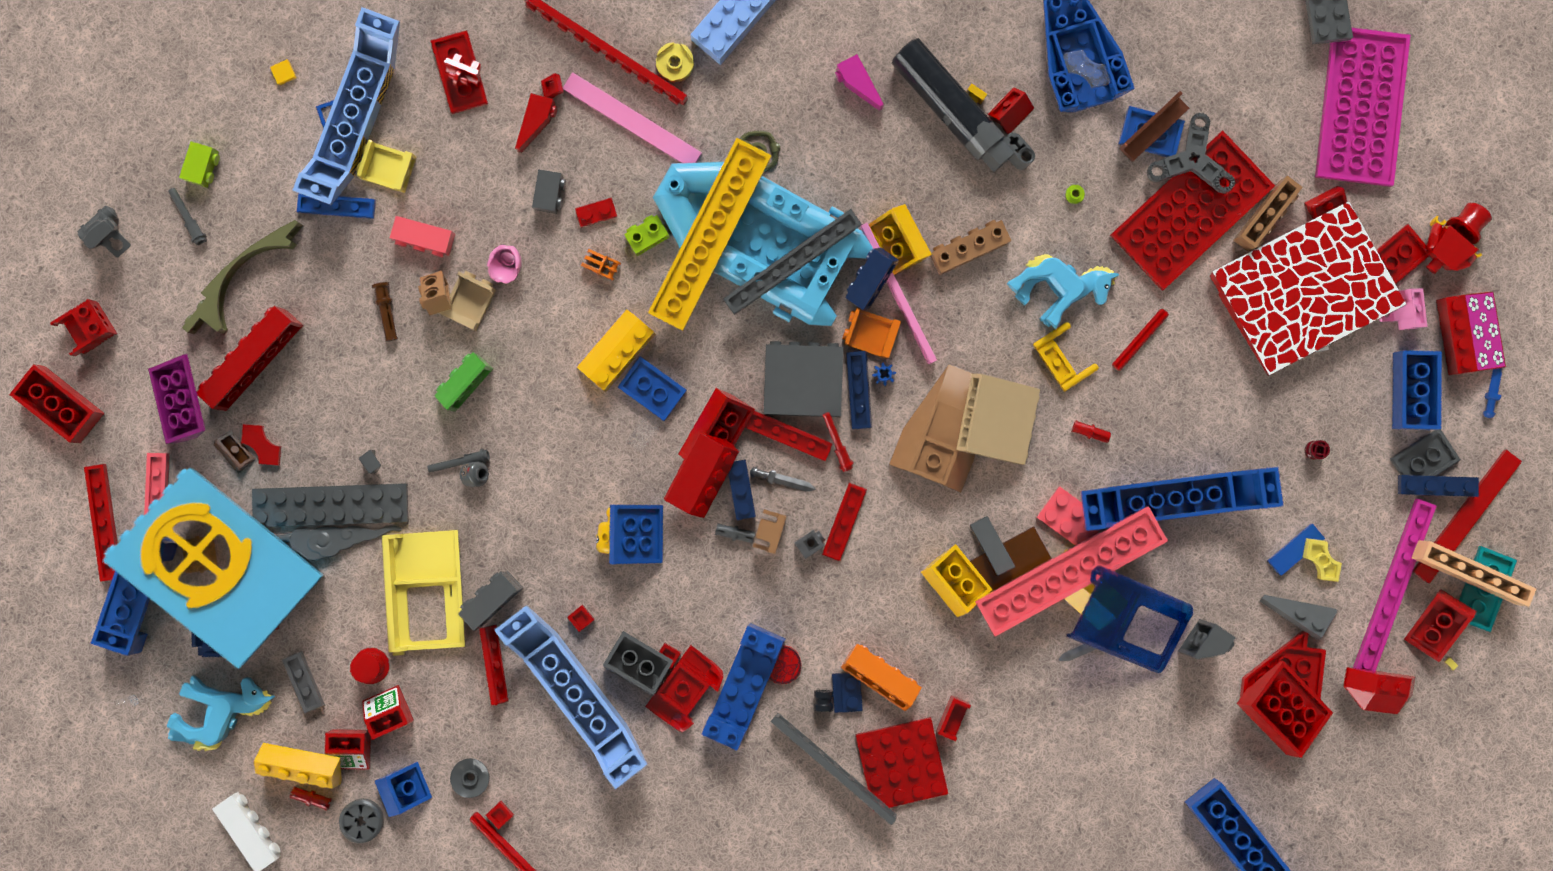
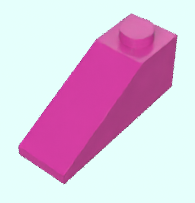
[835,54,884,111]

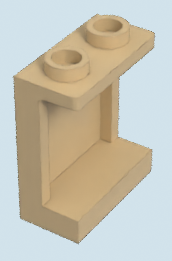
[439,271,496,331]

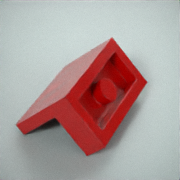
[988,87,1034,134]

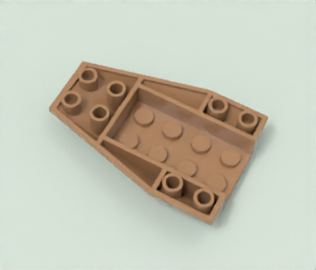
[889,364,975,493]

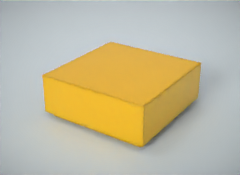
[270,59,297,86]

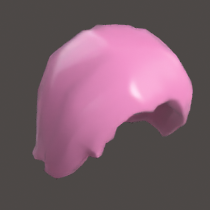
[487,245,522,284]

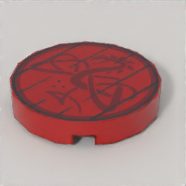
[769,645,802,684]

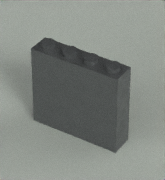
[764,341,843,417]

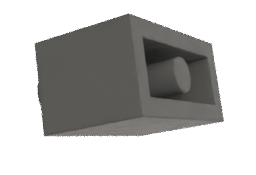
[532,169,566,214]

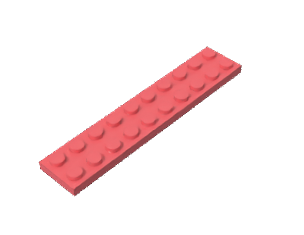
[975,506,1168,637]

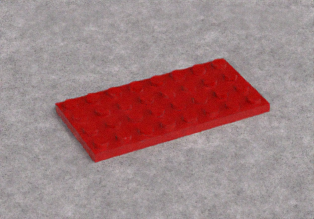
[1110,130,1275,291]

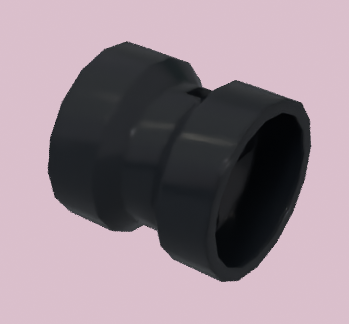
[814,690,833,712]

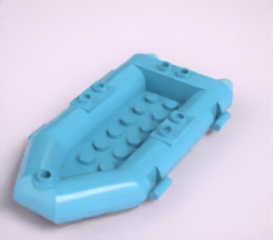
[653,162,874,326]

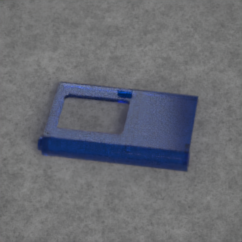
[1066,565,1193,673]

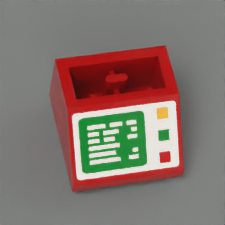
[362,685,414,740]
[325,729,371,770]

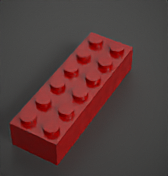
[197,306,304,411]

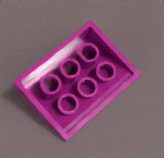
[148,354,206,444]

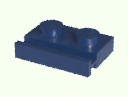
[832,672,863,713]

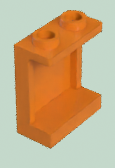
[842,307,901,360]

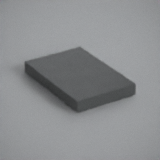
[1390,429,1461,476]

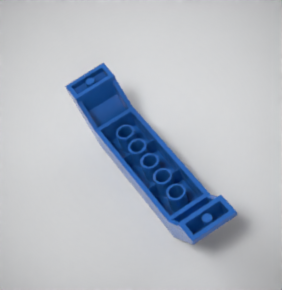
[1080,467,1284,531]

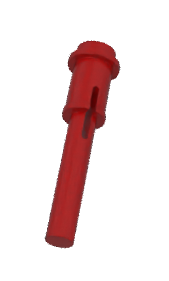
[823,412,854,472]

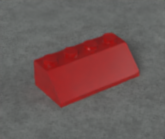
[678,388,755,459]
[664,432,740,518]

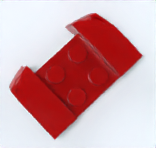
[645,645,724,732]

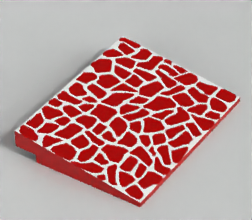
[1209,202,1406,376]

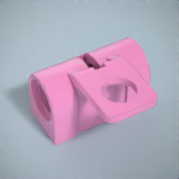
[1379,288,1428,330]

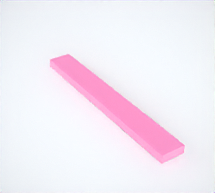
[563,72,702,163]
[860,223,937,364]

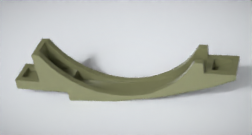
[182,220,303,334]

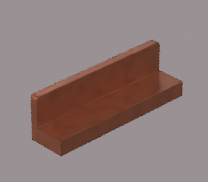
[1119,91,1190,162]

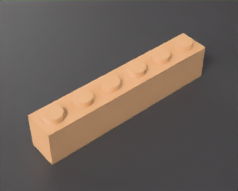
[1411,540,1536,607]

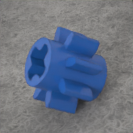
[872,362,896,387]

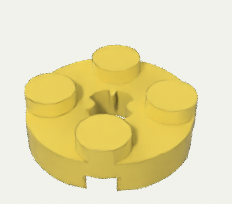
[656,43,694,82]

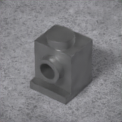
[794,530,825,559]

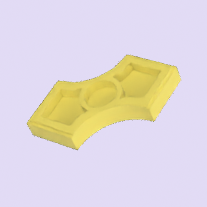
[1303,538,1342,582]

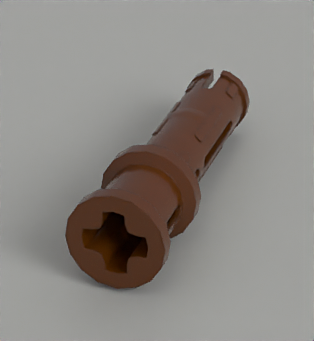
[371,282,398,342]

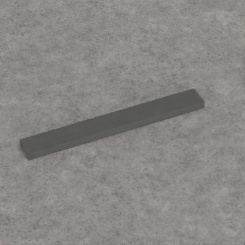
[723,209,862,315]
[771,713,897,826]

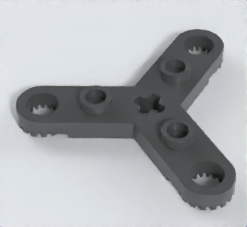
[1147,113,1235,193]

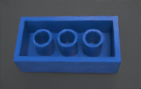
[1392,350,1442,430]

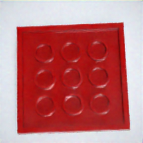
[855,717,949,811]

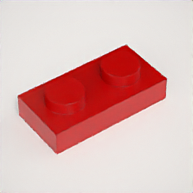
[575,197,618,228]

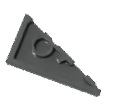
[1260,595,1338,641]

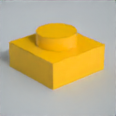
[966,83,987,105]

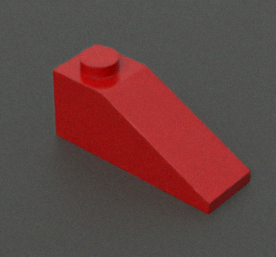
[515,93,557,153]

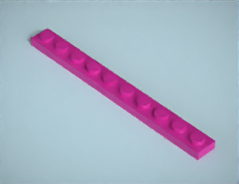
[1353,499,1436,671]

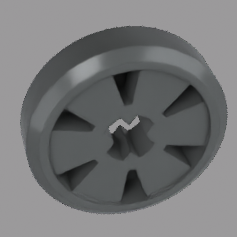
[339,798,384,843]

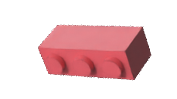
[390,216,455,258]

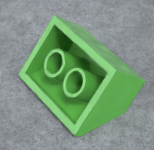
[435,352,493,412]

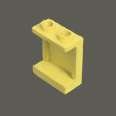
[356,140,417,193]

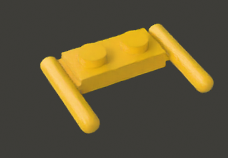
[1033,322,1099,392]

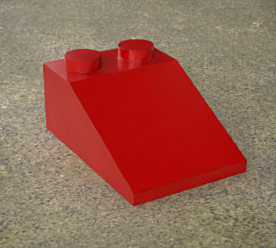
[1404,589,1476,662]

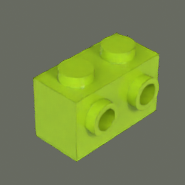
[624,215,670,257]

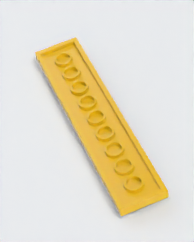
[648,138,772,331]

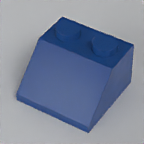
[374,762,432,817]

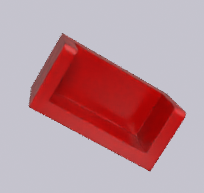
[936,695,971,742]

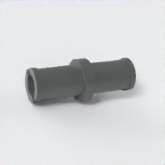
[715,523,755,544]

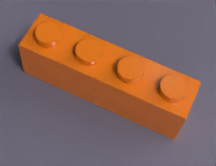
[840,644,922,711]

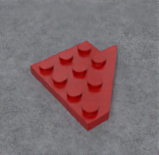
[1240,630,1326,699]

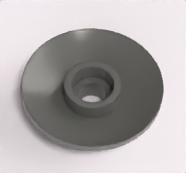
[450,758,489,798]

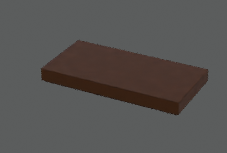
[970,526,1052,594]

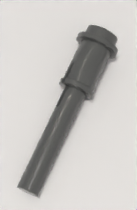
[168,188,207,245]
[427,449,490,473]

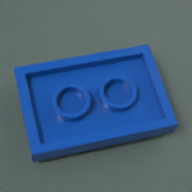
[1118,106,1185,157]
[618,356,687,421]

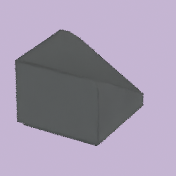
[359,450,381,474]

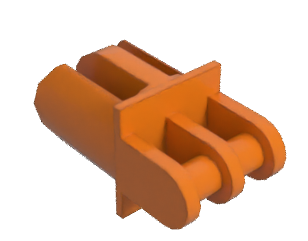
[581,248,621,281]

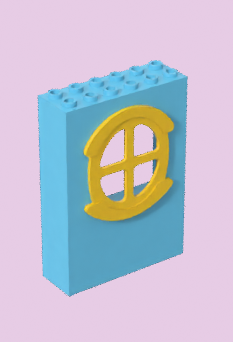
[103,468,324,669]

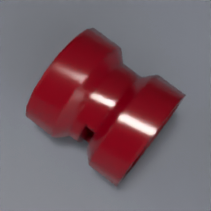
[1305,440,1330,460]

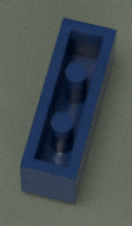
[845,248,899,310]
[728,459,756,520]

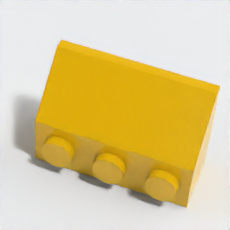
[868,204,932,275]
[921,544,993,617]

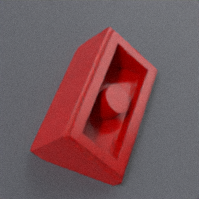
[1304,185,1347,220]

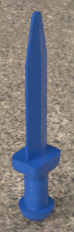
[1483,368,1502,418]

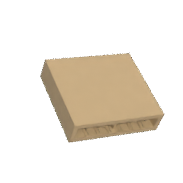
[956,374,1040,465]

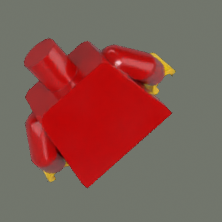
[1426,216,1482,274]

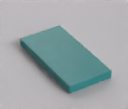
[1459,546,1517,632]

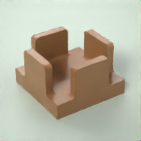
[753,509,786,554]

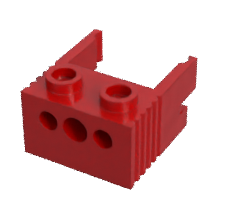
[50,299,118,356]

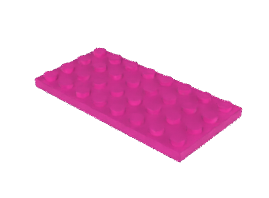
[1315,28,1411,187]

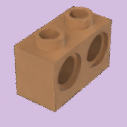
[418,271,452,316]

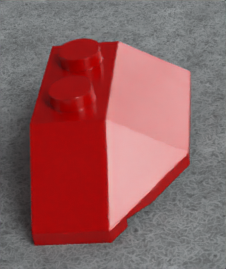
[1343,667,1416,715]

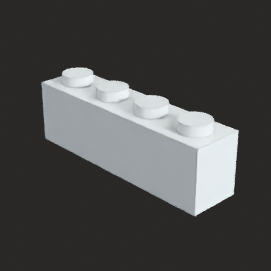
[212,792,281,871]

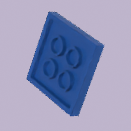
[609,505,663,564]

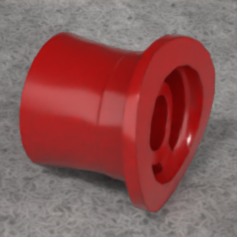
[1445,203,1492,244]
[350,648,390,684]

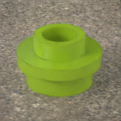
[1065,185,1085,204]

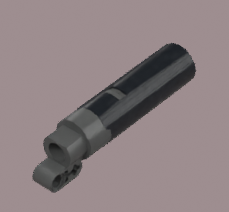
[892,38,1035,172]

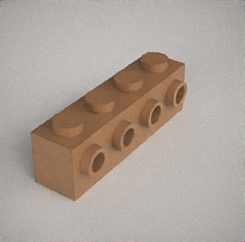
[1233,176,1303,252]
[931,220,1012,275]

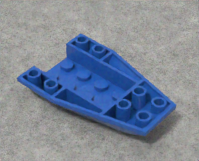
[1043,0,1135,112]

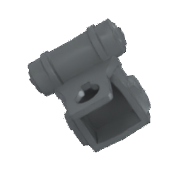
[77,206,131,257]

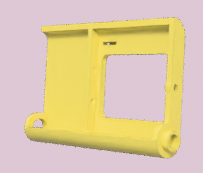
[381,530,465,656]

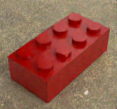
[9,364,105,443]

